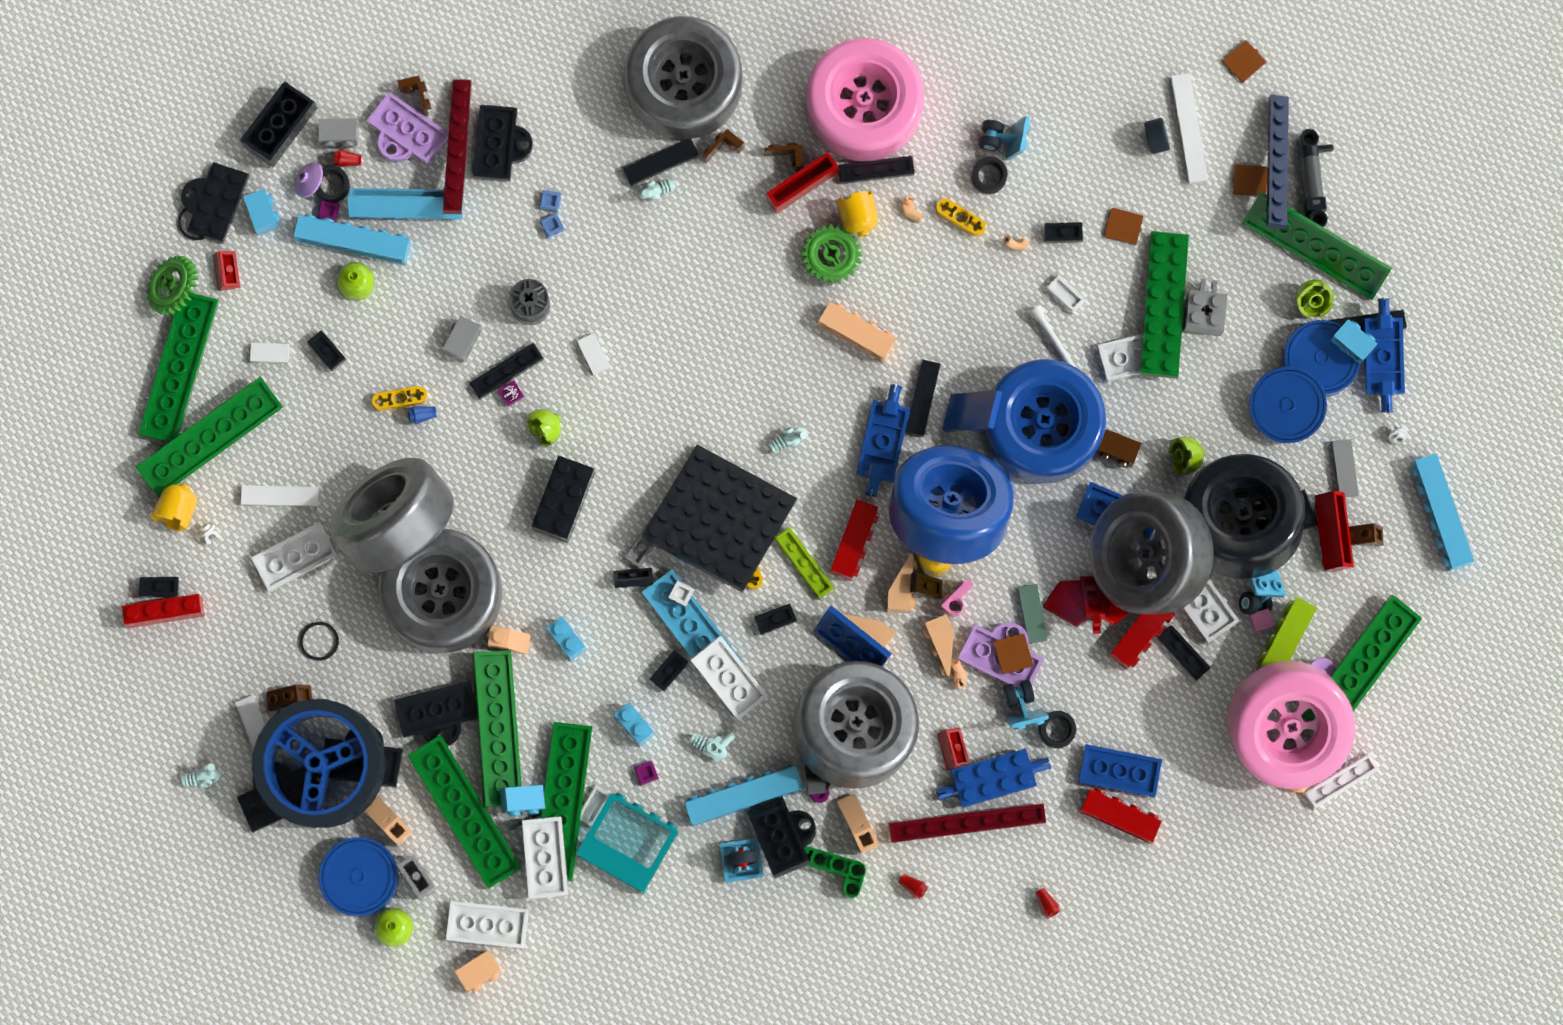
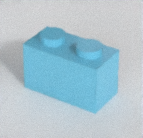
[243,189,281,236]
[1330,319,1377,365]
[546,616,586,661]
[614,702,655,747]
[500,785,545,816]

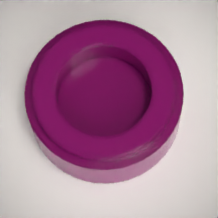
[810,789,829,803]

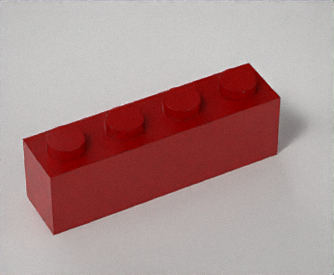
[766,152,839,214]
[1315,491,1354,572]
[830,499,880,581]
[122,594,205,628]
[1109,612,1175,670]
[1080,788,1162,844]

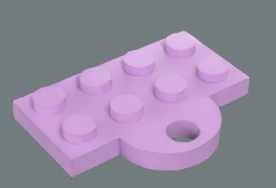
[367,92,449,165]
[957,622,1044,688]

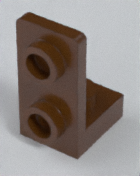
[397,76,431,116]
[703,129,744,164]
[764,143,804,172]
[1349,523,1384,547]
[266,684,312,711]

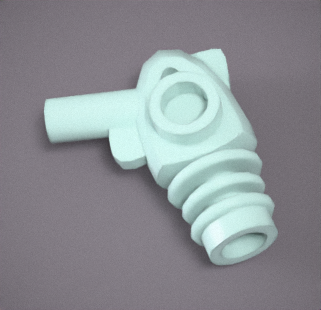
[638,179,676,201]
[769,427,807,453]
[689,732,736,762]
[181,763,221,787]

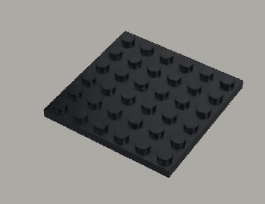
[641,444,797,593]

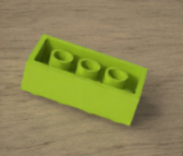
[1256,597,1318,670]

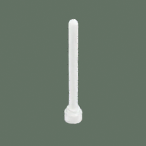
[1029,305,1077,368]

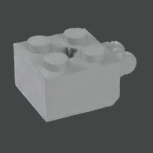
[1183,279,1228,336]

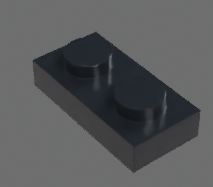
[1044,222,1083,243]
[307,330,346,371]
[614,568,653,588]
[139,577,179,597]
[754,603,797,636]
[649,650,689,692]

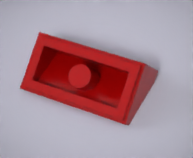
[213,251,240,291]
[937,728,970,770]

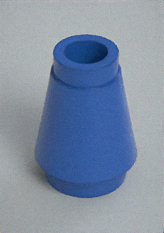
[408,406,437,425]

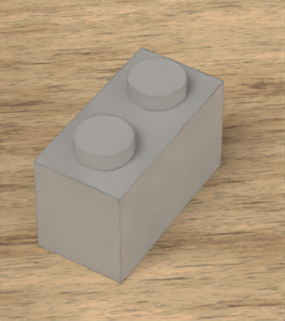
[319,118,359,149]
[442,315,482,363]
[397,854,437,900]

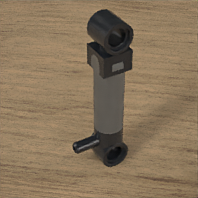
[1297,129,1334,228]

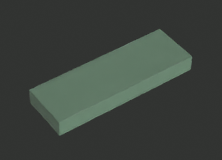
[1018,584,1048,644]

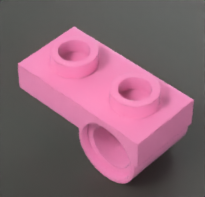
[940,579,973,617]

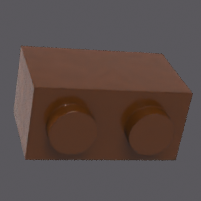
[1096,429,1142,468]

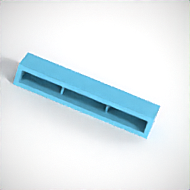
[348,188,464,220]
[293,214,411,265]
[1411,453,1474,571]
[685,764,804,827]

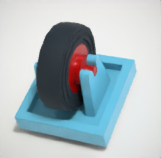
[720,838,764,883]

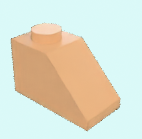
[488,626,531,654]

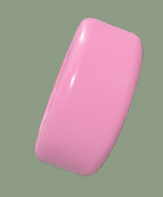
[806,38,924,161]
[1227,661,1355,789]

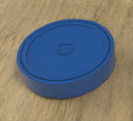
[1282,320,1360,397]
[1250,366,1327,443]
[319,837,399,917]

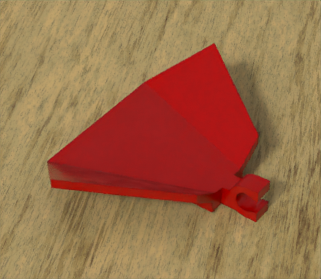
[1043,576,1130,634]

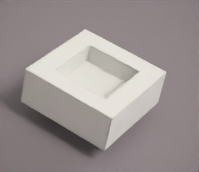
[668,581,695,607]

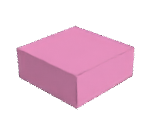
[1249,608,1274,633]

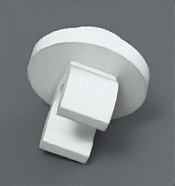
[1388,424,1408,444]
[198,523,219,544]

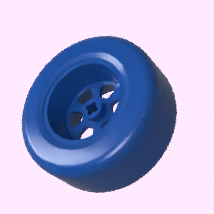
[984,359,1106,483]
[888,445,1014,564]

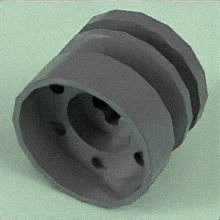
[509,279,551,325]

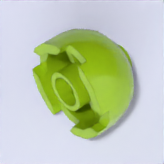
[337,262,375,300]
[1295,279,1334,318]
[526,409,562,448]
[1169,437,1205,475]
[374,908,414,948]

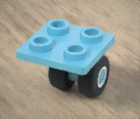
[978,116,1030,160]
[1239,570,1286,615]
[1003,679,1049,730]

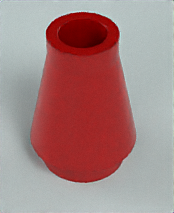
[334,149,362,167]
[898,873,928,900]
[1035,888,1061,919]

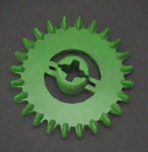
[800,224,863,285]
[146,255,199,315]

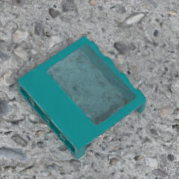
[576,792,679,894]

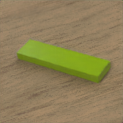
[774,527,835,600]

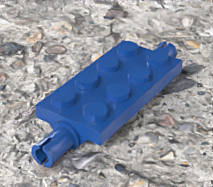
[1363,298,1405,413]
[856,384,910,497]
[936,749,1051,808]

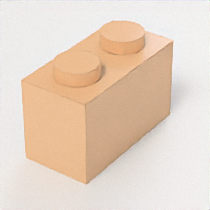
[455,950,502,993]

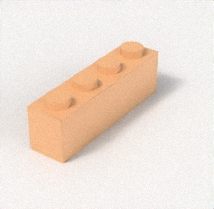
[818,302,896,363]

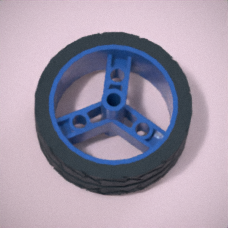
[252,699,386,828]

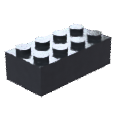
[240,81,318,167]
[531,455,595,543]

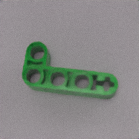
[804,846,866,899]

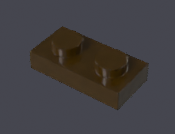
[910,573,943,599]

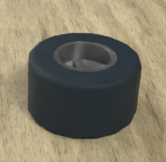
[1144,118,1170,154]

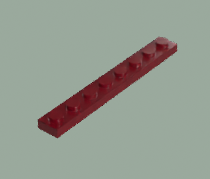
[443,79,472,214]
[889,803,1046,843]

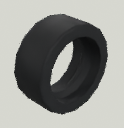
[971,156,1008,194]
[316,165,350,203]
[1039,711,1077,748]

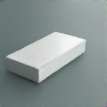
[1045,274,1086,314]
[577,333,611,376]
[250,343,290,364]
[580,785,611,827]

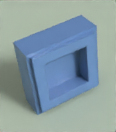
[540,190,562,212]
[540,213,565,239]

